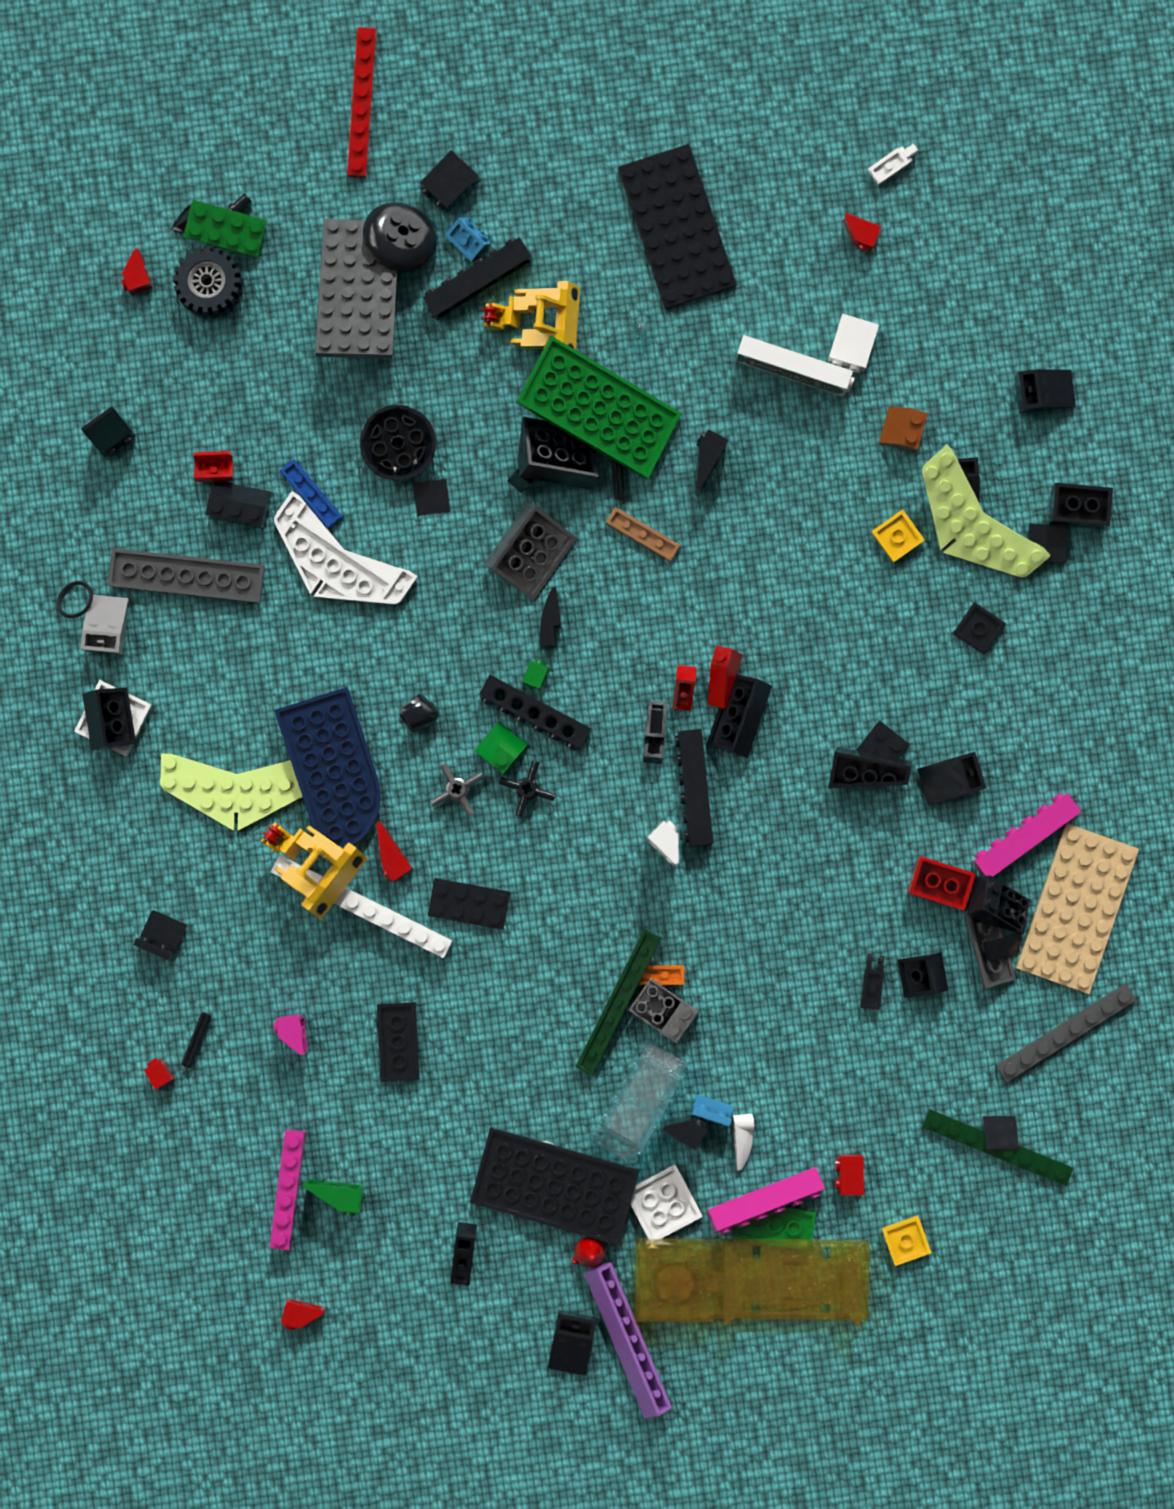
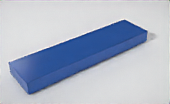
[280,459,343,530]

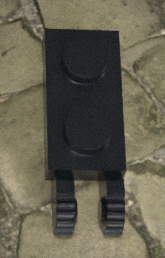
[860,954,884,1010]

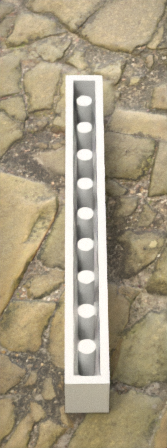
[271,855,453,958]

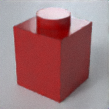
[144,1058,175,1090]

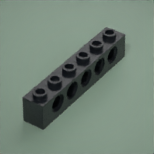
[479,674,591,751]

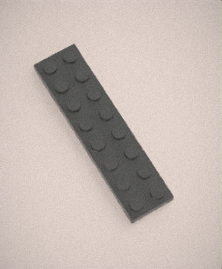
[108,548,265,603]

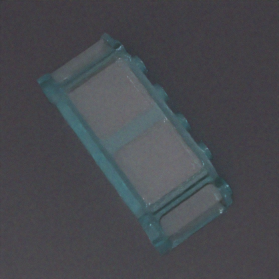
[591,1039,689,1165]

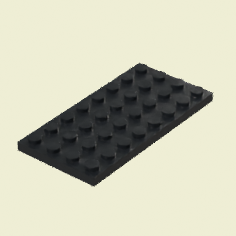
[617,144,737,310]
[470,1127,640,1246]

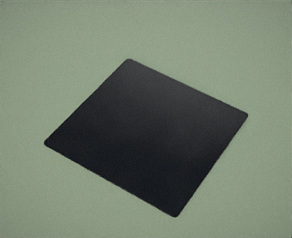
[413,479,450,515]
[983,1116,1019,1149]

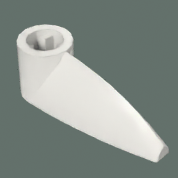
[732,1114,754,1170]

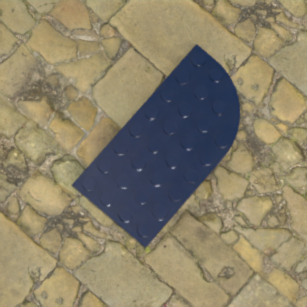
[274,687,381,849]

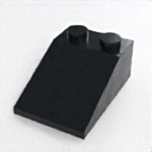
[81,406,136,458]
[695,429,728,496]

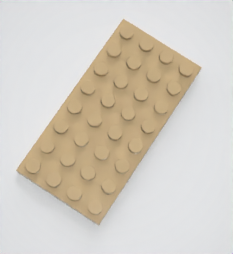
[1015,823,1139,994]

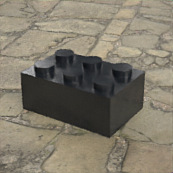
[1048,483,1113,529]

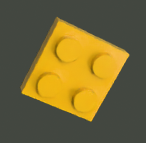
[871,509,925,563]
[881,1215,931,1266]

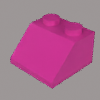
[274,1014,308,1055]

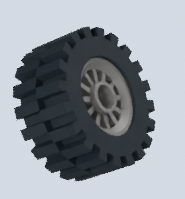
[173,246,244,319]

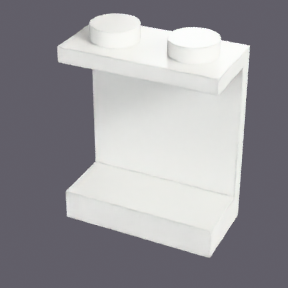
[828,314,879,373]

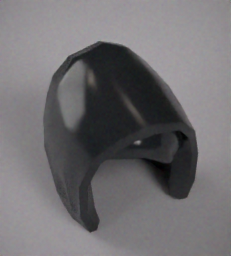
[399,694,440,732]

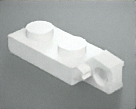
[867,144,918,186]

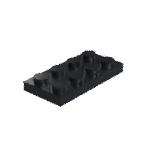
[428,878,510,930]
[377,1002,420,1082]

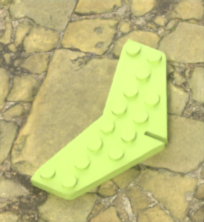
[922,444,1050,578]
[160,753,302,831]

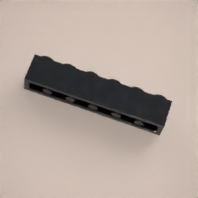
[423,237,532,321]
[675,729,713,847]

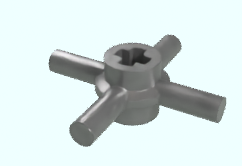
[430,763,484,816]

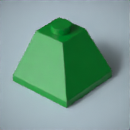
[475,722,528,775]

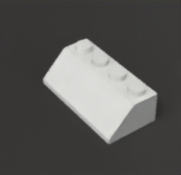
[646,821,679,866]

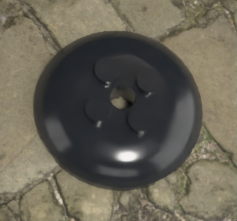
[363,202,437,272]
[360,405,436,481]

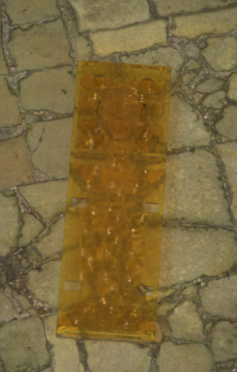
[635,1238,870,1326]

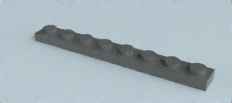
[995,983,1137,1082]

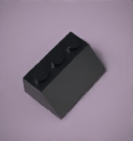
[205,482,272,529]
[82,687,136,751]
[660,1115,708,1150]

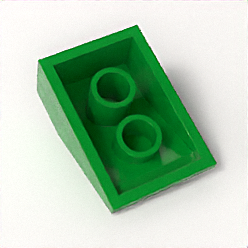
[303,1179,365,1216]

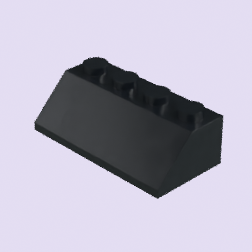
[706,674,772,758]

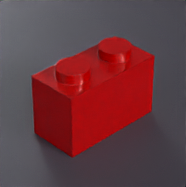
[835,1154,864,1195]

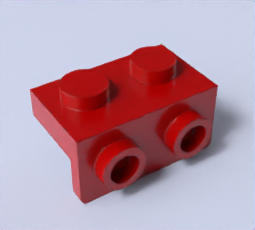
[193,451,234,482]

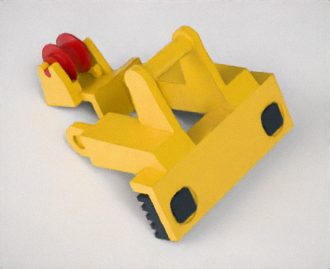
[481,281,580,350]
[261,823,368,920]

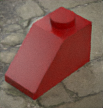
[843,213,881,252]
[121,248,153,295]
[672,665,697,711]
[281,1298,326,1330]

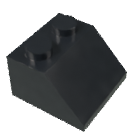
[898,952,949,998]

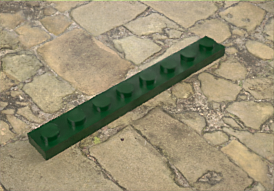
[575,929,662,1076]
[922,1109,1074,1186]

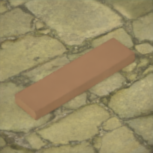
[605,507,681,562]

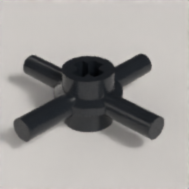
[499,761,556,818]

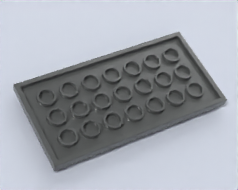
[315,219,398,359]

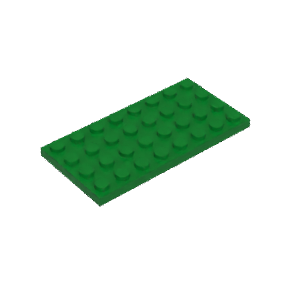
[515,336,681,479]

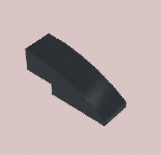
[540,587,561,649]
[643,701,668,764]

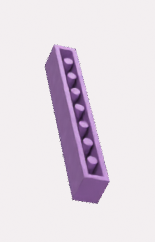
[584,1262,672,1418]

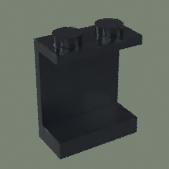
[420,150,479,213]

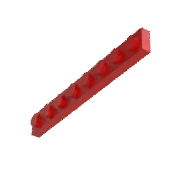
[347,27,377,178]

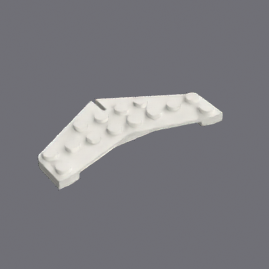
[274,491,418,605]

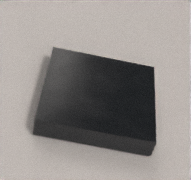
[1028,523,1068,564]
[952,602,1006,655]

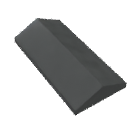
[964,913,1016,989]

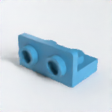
[445,217,491,261]
[691,1094,734,1126]

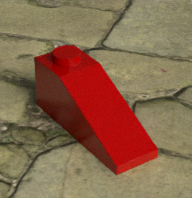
[708,645,743,709]
[376,821,413,882]

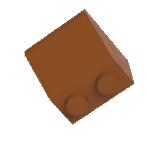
[879,406,928,454]

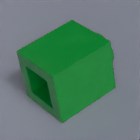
[522,659,549,690]

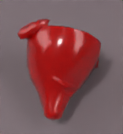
[572,1236,605,1268]

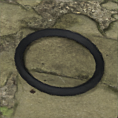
[57,581,93,618]

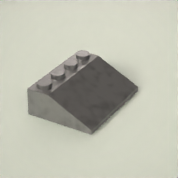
[483,503,577,600]

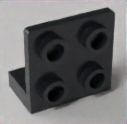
[133,910,187,960]

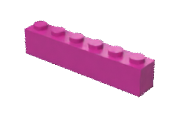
[972,793,1081,877]
[270,1129,307,1250]
[707,1167,825,1235]

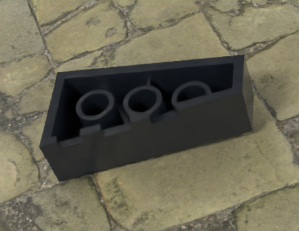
[828,747,913,789]

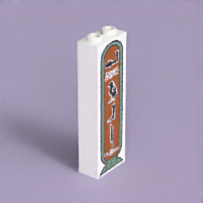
[735,335,854,397]

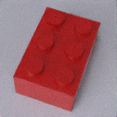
[906,856,976,911]

